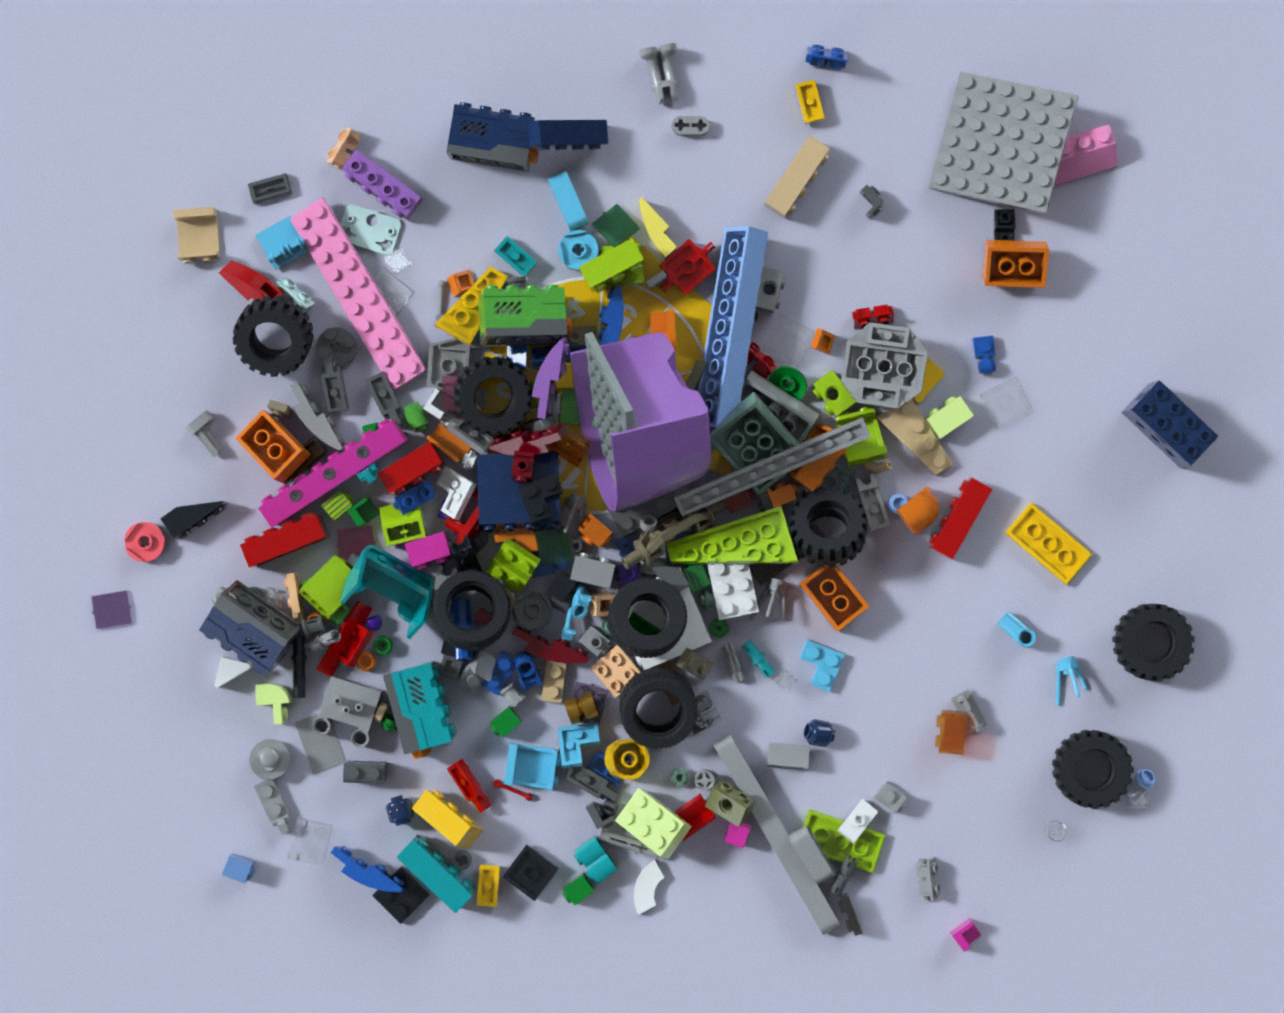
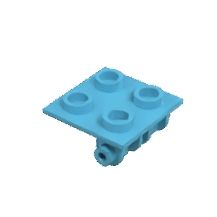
[256,215,308,270]

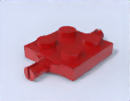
[659,239,716,296]

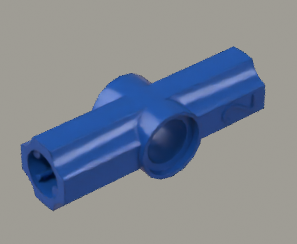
[452,598,474,661]

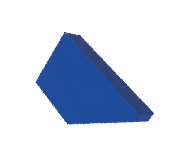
[587,751,620,788]

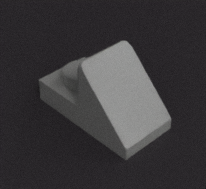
[457,649,496,693]

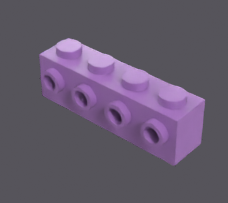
[342,149,423,219]

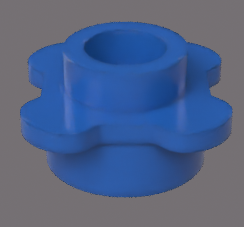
[616,535,635,557]

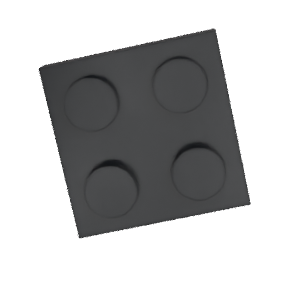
[502,844,559,901]
[372,866,430,924]

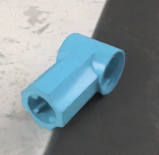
[997,611,1036,647]

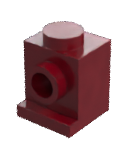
[511,451,536,484]

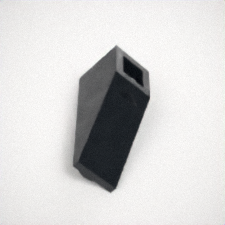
[160,501,227,539]

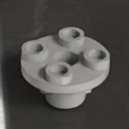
[249,739,290,780]

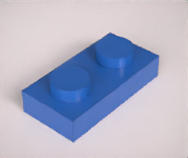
[481,650,516,695]

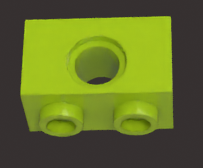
[811,370,856,417]

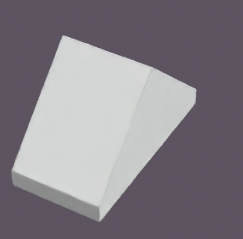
[214,656,254,688]

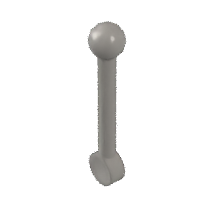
[436,280,446,321]

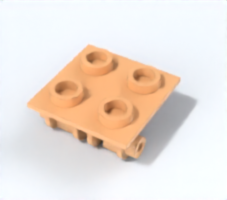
[590,645,641,698]

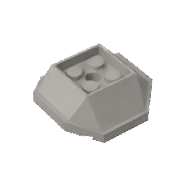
[841,323,928,409]

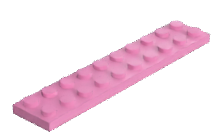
[290,198,427,391]

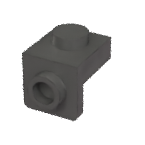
[860,185,884,218]

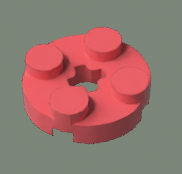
[124,522,167,562]

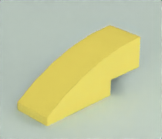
[639,197,677,260]

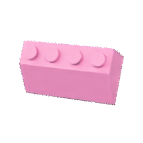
[1054,124,1117,186]

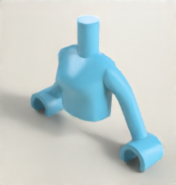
[561,582,592,641]

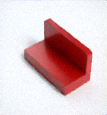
[674,794,716,841]

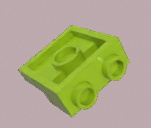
[487,538,541,593]

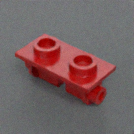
[852,304,894,329]
[747,341,777,379]

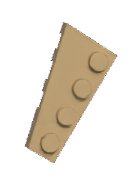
[876,399,952,475]

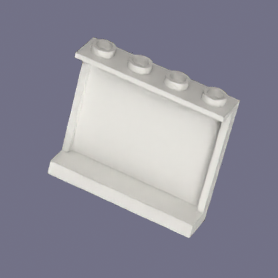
[615,567,712,670]

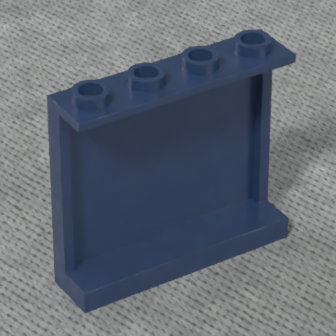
[477,451,561,533]

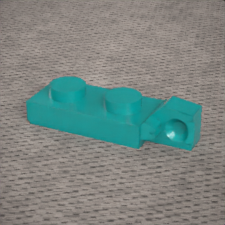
[357,461,378,484]

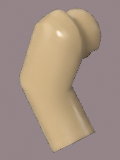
[862,460,892,474]

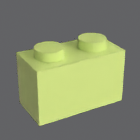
[925,396,974,440]

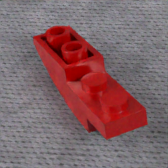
[219,260,284,301]

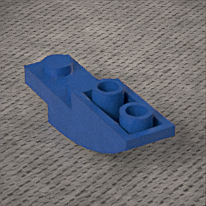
[598,284,624,346]
[330,845,407,892]

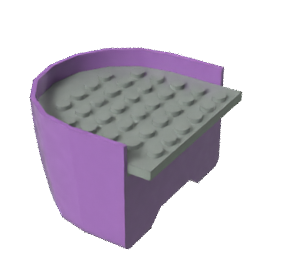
[570,332,711,512]

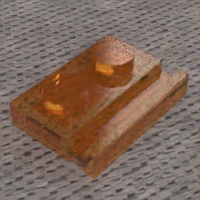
[551,423,592,467]

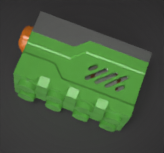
[478,284,572,346]

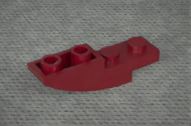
[489,424,569,456]
[511,626,590,664]

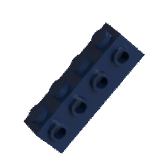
[528,120,608,151]

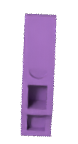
[532,337,570,419]

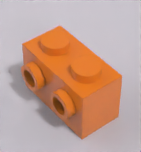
[576,512,612,548]

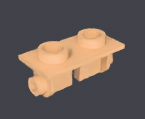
[327,128,361,170]

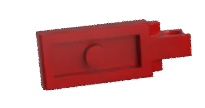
[447,758,492,813]

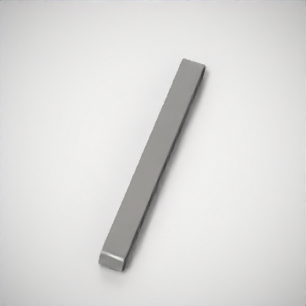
[713,734,840,935]

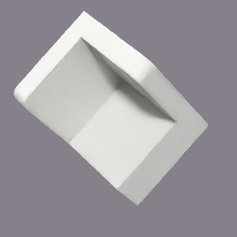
[423,389,454,420]

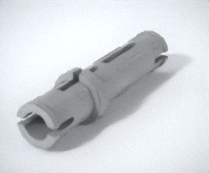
[599,829,657,858]

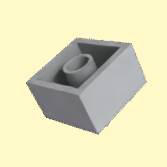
[570,553,616,588]

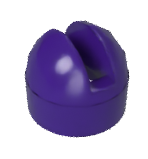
[365,614,383,631]

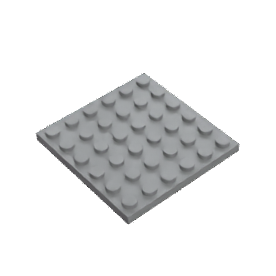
[928,71,1079,214]

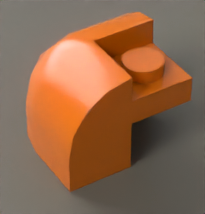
[896,486,939,536]

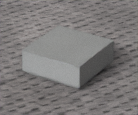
[646,271,667,290]

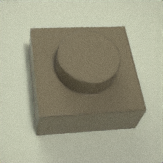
[267,400,294,419]

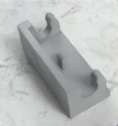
[767,742,810,770]

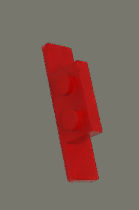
[316,600,374,677]

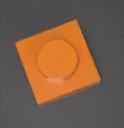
[811,328,835,354]

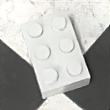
[707,564,759,620]

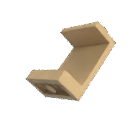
[173,207,221,264]

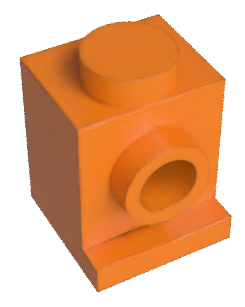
[766,482,798,508]

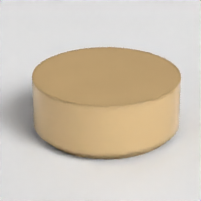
[373,702,389,723]

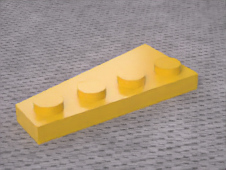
[434,266,508,346]

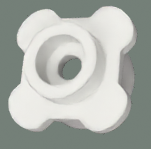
[462,450,477,470]

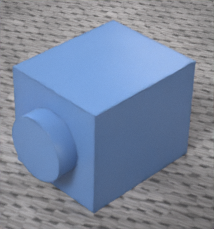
[222,853,256,884]

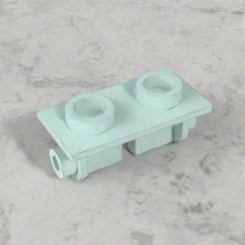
[276,277,315,313]

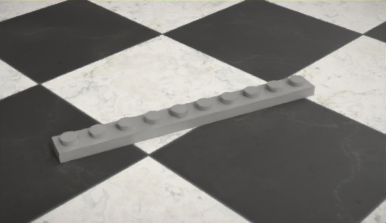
[674,417,871,516]

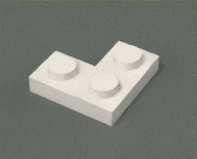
[436,466,477,520]

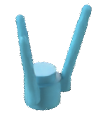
[1055,656,1088,706]

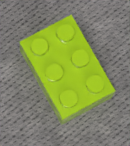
[579,238,645,293]

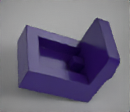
[615,563,640,585]

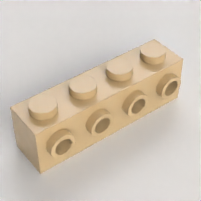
[764,135,830,218]

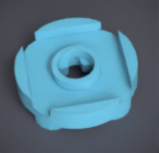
[558,230,599,271]

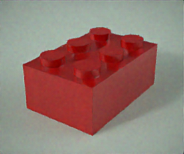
[377,442,445,496]

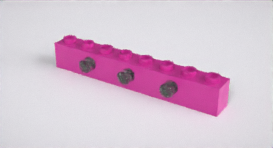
[258,419,408,528]

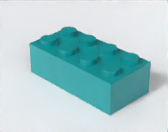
[396,835,475,913]

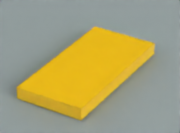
[1005,502,1093,585]

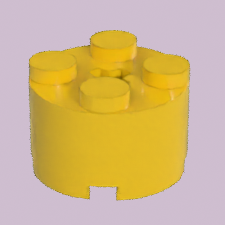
[604,739,650,780]

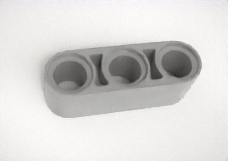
[789,825,836,884]

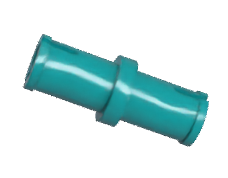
[741,639,776,678]

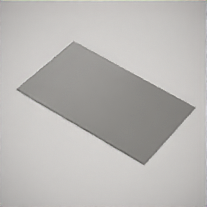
[295,714,346,774]

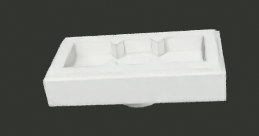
[837,799,878,843]

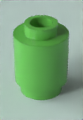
[404,402,430,433]

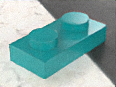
[494,236,537,277]

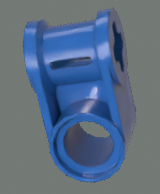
[515,651,543,692]

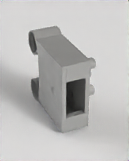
[312,675,383,748]

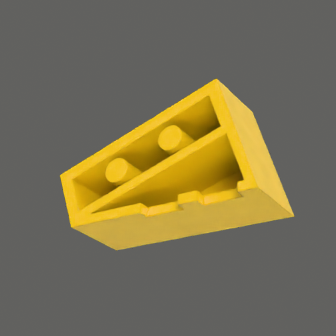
[412,789,483,849]

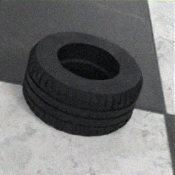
[608,577,688,658]

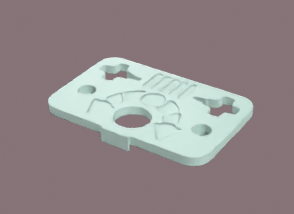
[340,204,401,255]

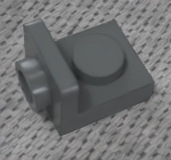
[586,802,615,830]

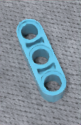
[548,171,589,231]

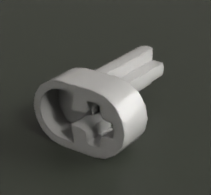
[185,410,223,457]

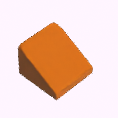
[447,270,474,297]

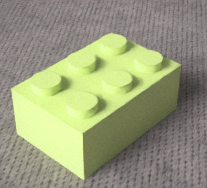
[615,788,692,859]

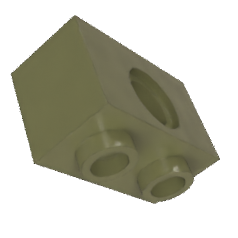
[705,780,755,827]

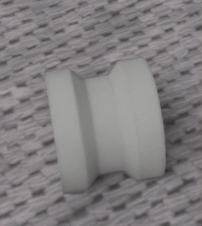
[694,769,715,791]

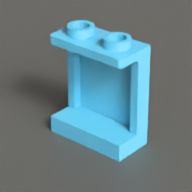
[504,742,561,791]

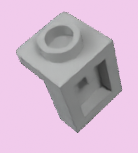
[874,781,907,814]

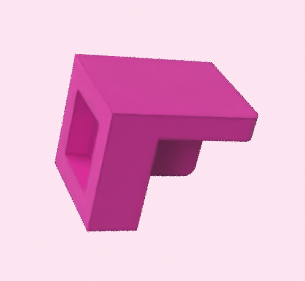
[724,822,751,848]
[950,919,981,952]

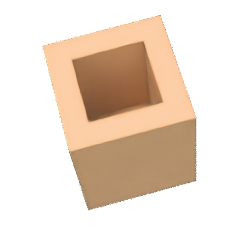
[588,590,615,617]

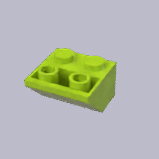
[379,504,428,547]

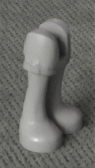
[639,43,679,104]

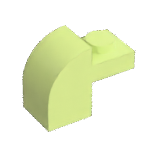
[255,683,292,724]

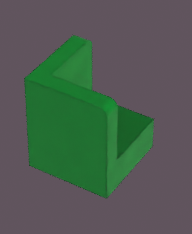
[347,497,380,527]

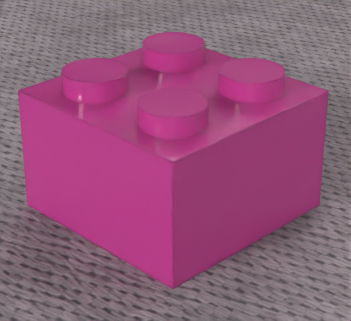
[405,531,453,569]

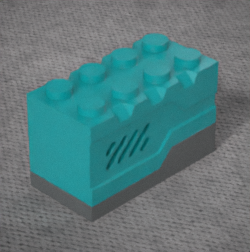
[383,661,457,759]

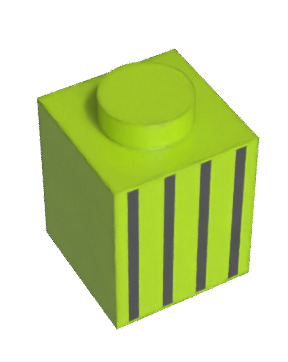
[321,490,354,521]

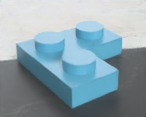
[800,640,845,692]
[558,722,600,768]

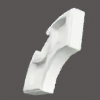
[634,859,664,915]

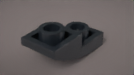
[994,209,1016,241]

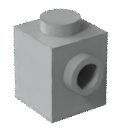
[579,625,610,656]

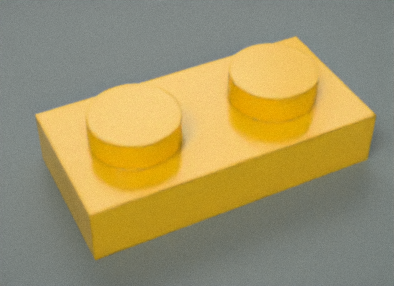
[795,79,825,124]
[476,864,500,907]

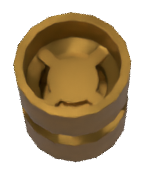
[564,691,599,725]

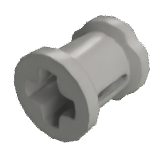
[500,682,526,708]

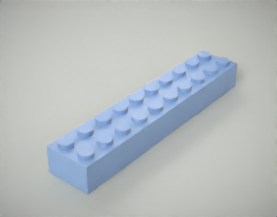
[698,226,768,430]

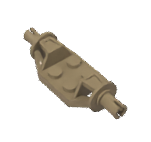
[621,499,728,569]

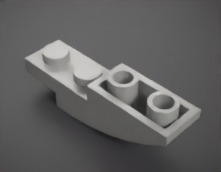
[290,382,346,451]

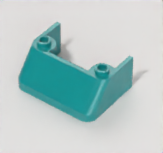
[340,545,434,639]

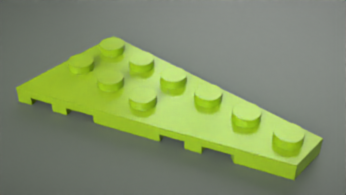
[666,506,799,564]

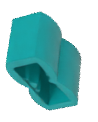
[574,836,618,884]

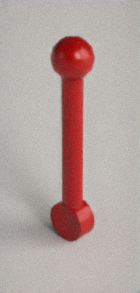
[493,779,533,801]

